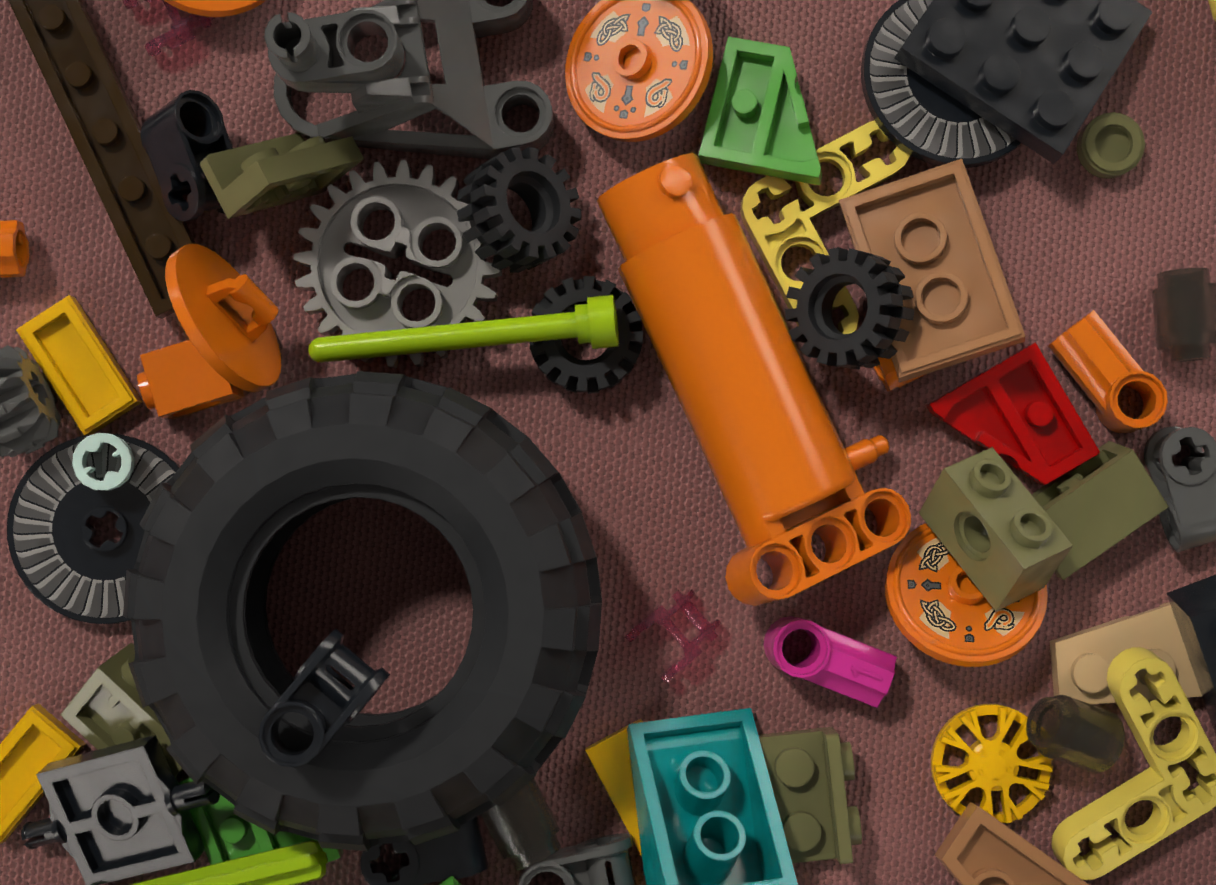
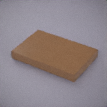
[839,159,1026,382]

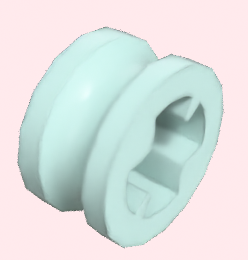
[72,433,135,491]

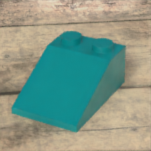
[627,708,798,885]

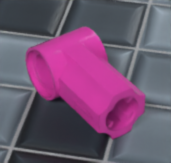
[763,616,897,708]

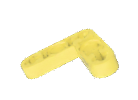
[740,120,910,334]
[1051,647,1216,880]

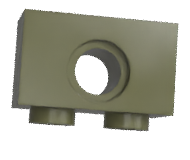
[919,447,1073,611]

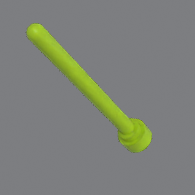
[308,295,619,363]

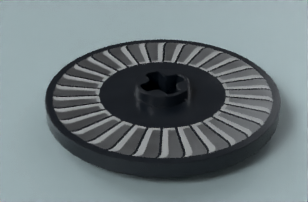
[861,0,1021,168]
[7,434,180,624]

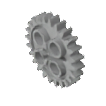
[294,160,502,369]

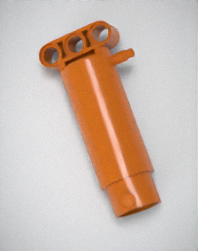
[597,153,911,606]

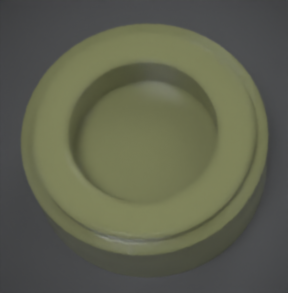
[1076,112,1145,179]

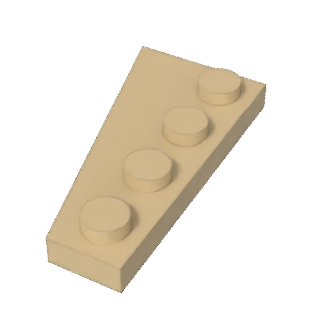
[1050,602,1202,707]

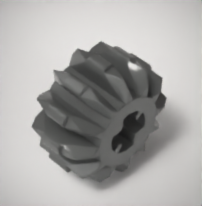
[0,345,61,458]

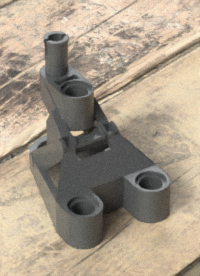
[264,0,554,160]

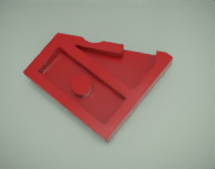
[926,342,1101,485]

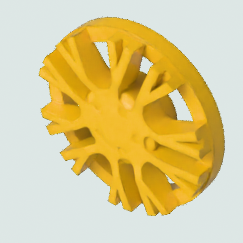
[931,704,1053,824]

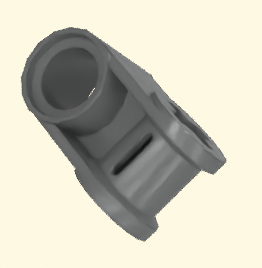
[1144,426,1216,553]
[518,833,635,885]

